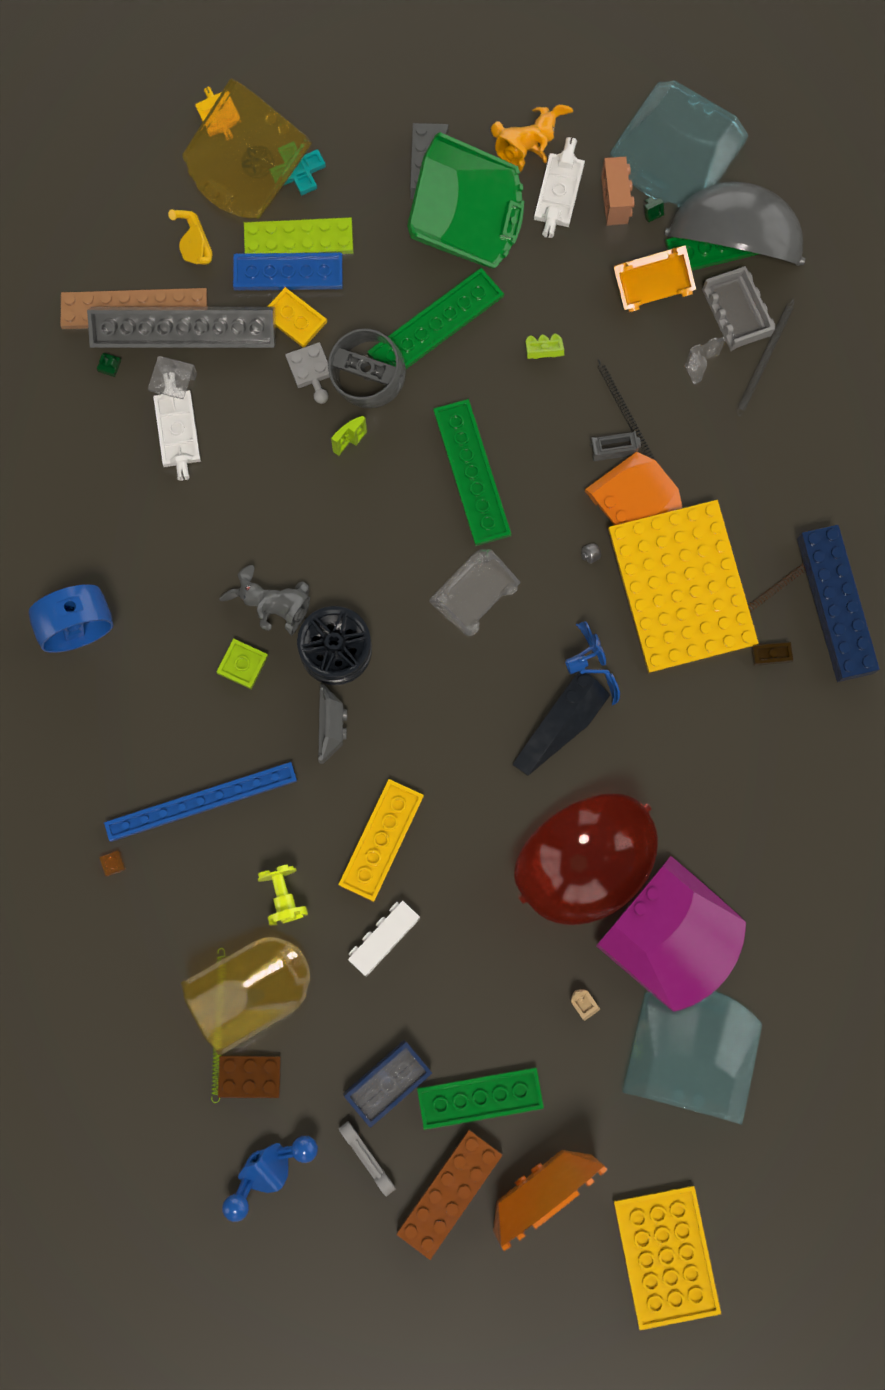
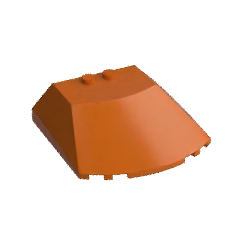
[493,1150,607,1251]

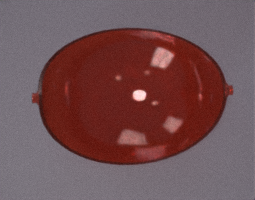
[514,794,658,925]

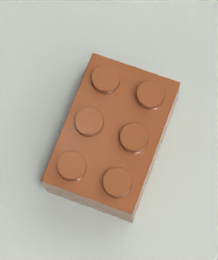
[601,157,634,225]

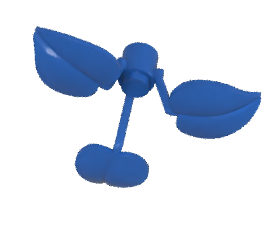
[565,621,620,705]

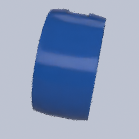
[29,584,113,653]

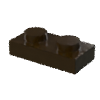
[752,642,793,666]

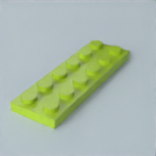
[244,218,353,254]

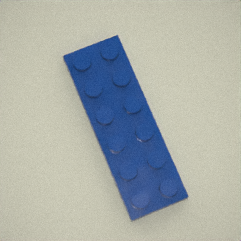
[233,253,343,290]

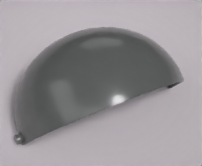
[664,182,805,266]

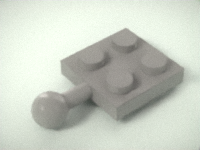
[285,342,330,404]

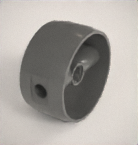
[328,329,406,408]

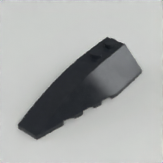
[513,671,610,776]

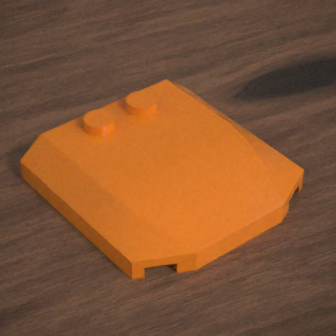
[585,452,683,526]

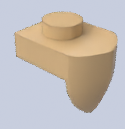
[571,989,601,1021]

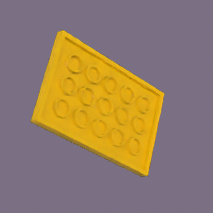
[613,1186,721,1330]

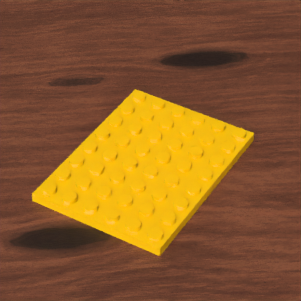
[608,500,759,673]

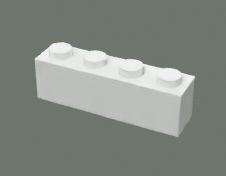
[348,901,420,977]

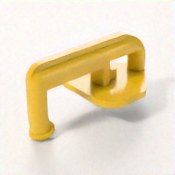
[168,209,212,265]

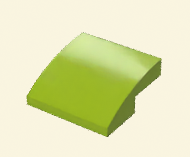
[331,416,367,456]

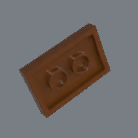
[218,1056,280,1098]

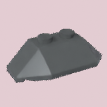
[318,684,347,764]

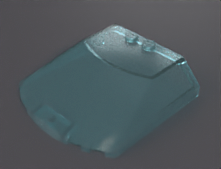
[610,81,748,207]
[622,991,762,1124]

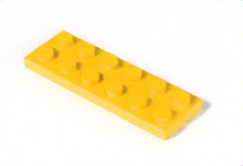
[338,779,424,902]

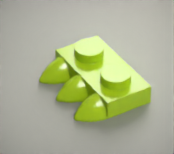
[526,334,564,359]

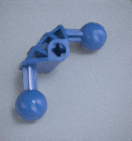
[222,1136,318,1222]

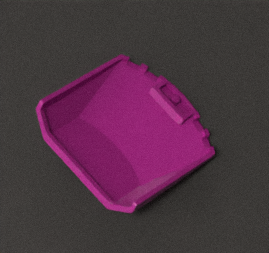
[596,856,746,1012]

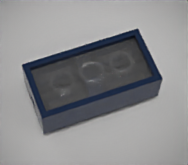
[343,1040,432,1128]

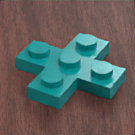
[269,142,326,196]

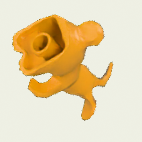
[491,105,573,173]

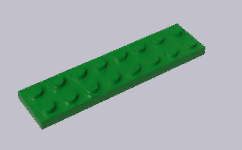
[367,268,504,369]
[433,399,511,546]

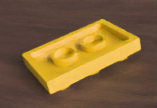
[267,287,327,348]

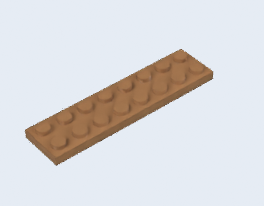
[61,288,207,329]

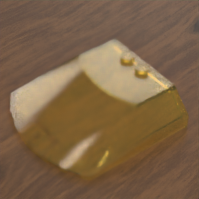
[182,78,312,219]

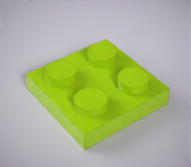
[216,639,268,690]

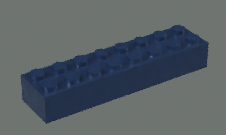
[797,525,880,682]

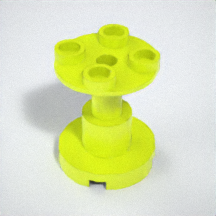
[258,865,308,925]

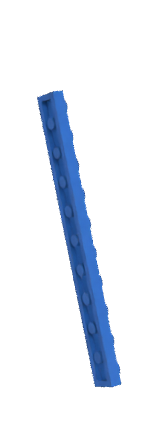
[104,762,297,842]

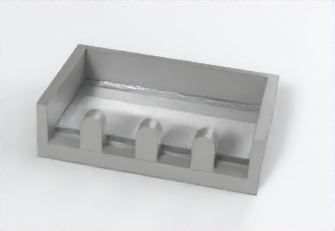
[702,266,775,351]

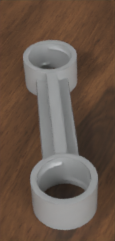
[338,1121,396,1196]

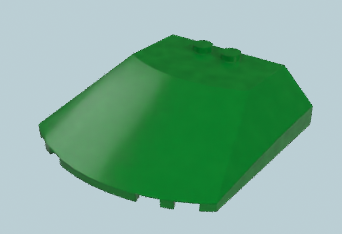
[407,132,524,269]

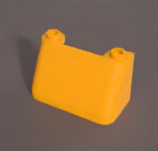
[614,245,696,312]

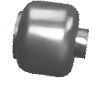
[581,543,601,563]

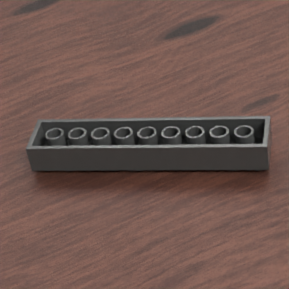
[87,307,276,348]

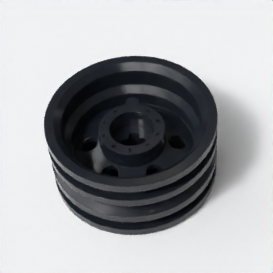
[297,606,372,685]

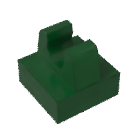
[644,197,664,222]
[97,353,121,377]

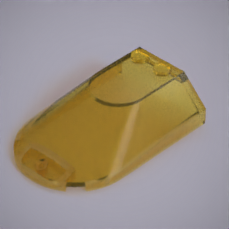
[181,937,310,1055]

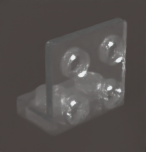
[685,337,725,384]
[148,356,197,399]

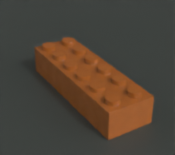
[396,1130,502,1260]

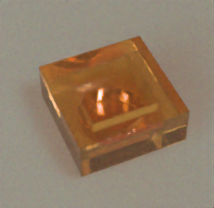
[100,851,126,877]

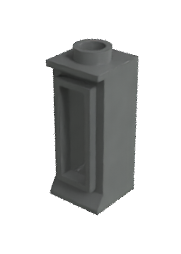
[590,431,641,461]

